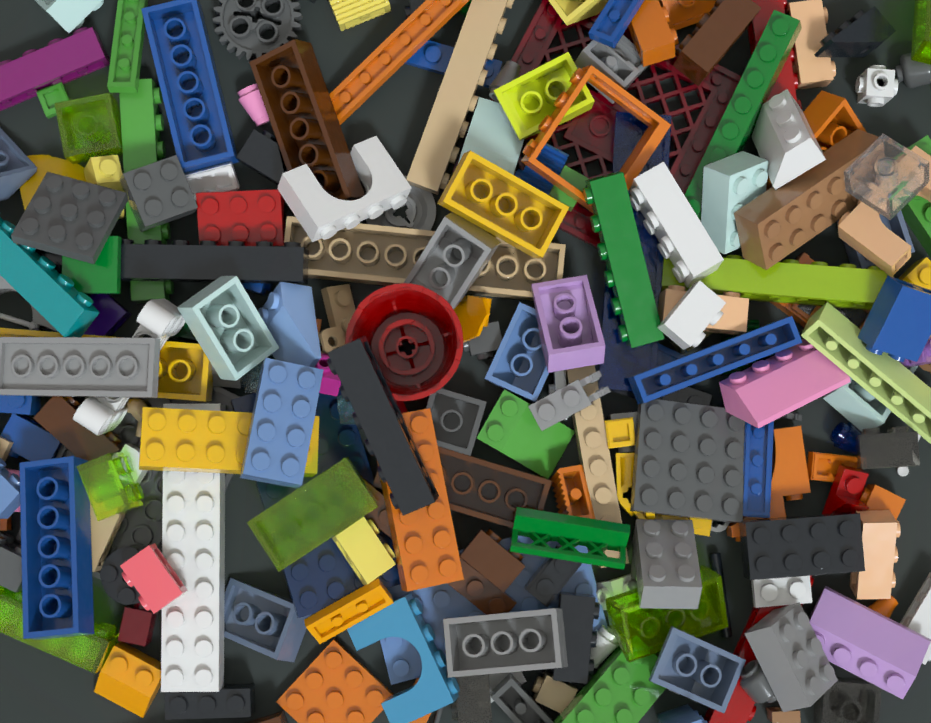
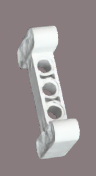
[73,298,185,436]

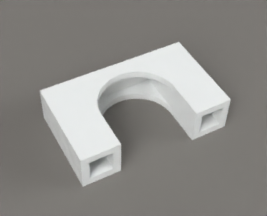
[277,136,412,242]

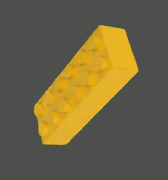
[139,407,319,477]

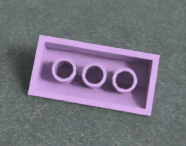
[808,586,931,699]

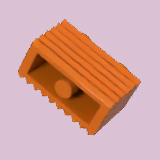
[550,465,595,519]

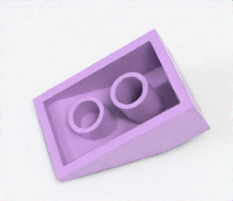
[531,275,606,373]

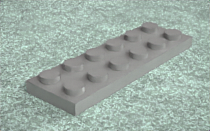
[0,337,161,398]

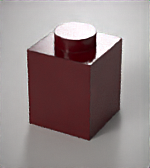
[117,603,158,646]

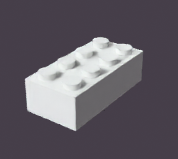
[629,162,724,287]

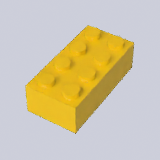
[437,150,569,258]

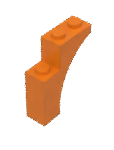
[726,426,811,542]

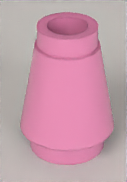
[237,83,270,127]

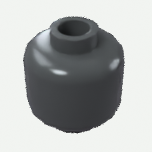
[895,49,931,88]
[740,660,777,703]

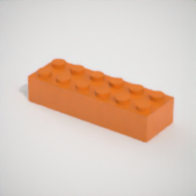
[377,408,464,592]

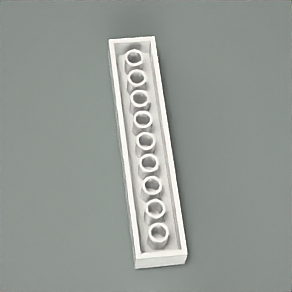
[161,404,226,692]

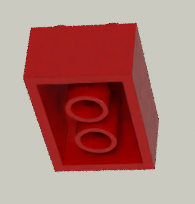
[196,189,286,246]

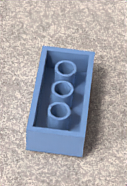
[240,358,323,489]

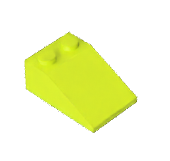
[494,52,595,141]

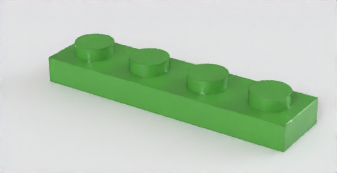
[107,0,148,93]

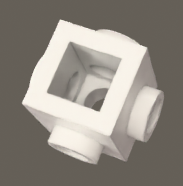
[855,65,898,107]

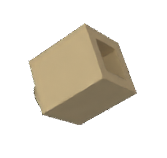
[531,671,577,713]

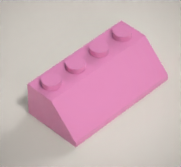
[719,339,851,428]

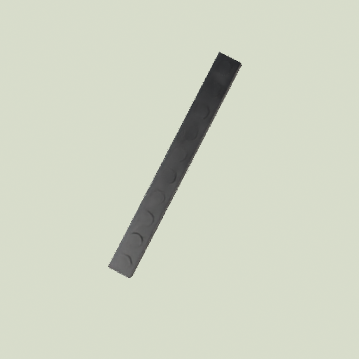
[36,239,309,284]

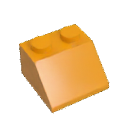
[94,641,161,718]

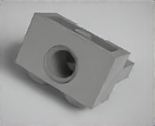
[575,35,648,104]

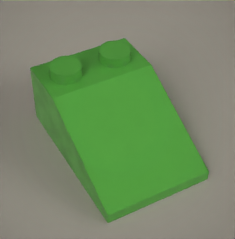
[476,389,575,479]

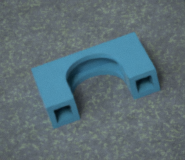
[347,593,460,723]

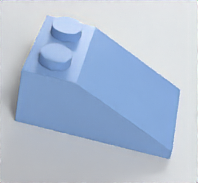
[258,281,321,368]

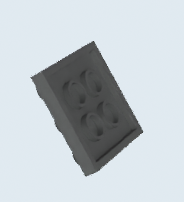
[11,172,128,264]

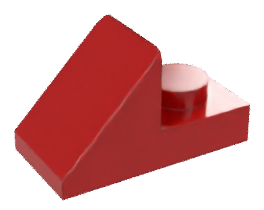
[822,465,869,514]

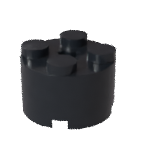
[100,545,147,605]

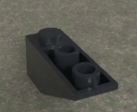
[814,6,896,57]

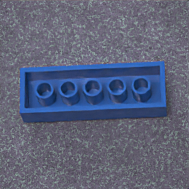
[141,0,239,173]
[19,456,94,640]

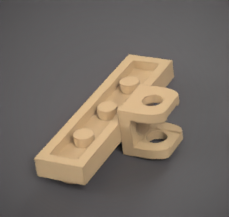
[318,284,356,354]

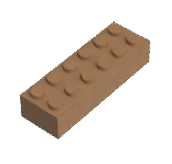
[734,129,887,270]

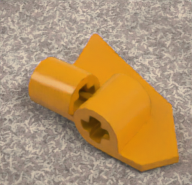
[454,295,492,343]

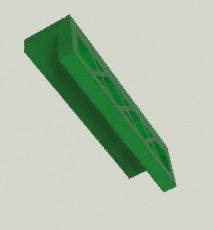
[510,507,630,570]

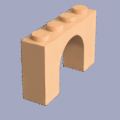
[838,146,931,277]

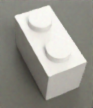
[657,281,726,350]

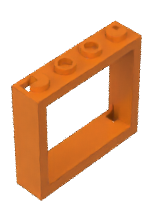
[521,65,671,213]

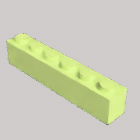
[801,302,931,444]

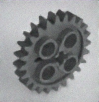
[212,0,303,63]

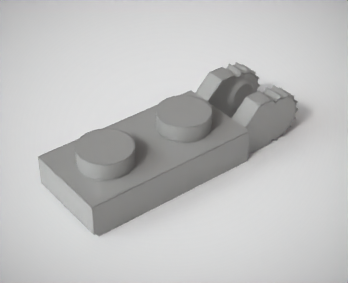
[528,371,611,431]

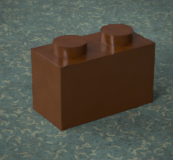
[460,528,525,593]

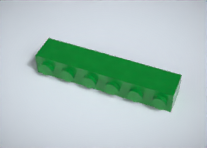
[583,172,664,348]

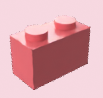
[120,543,188,614]

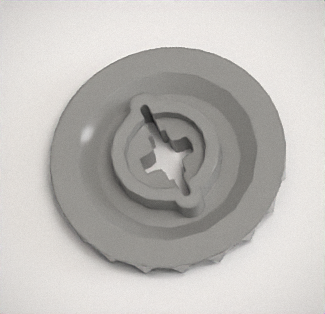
[366,175,436,230]

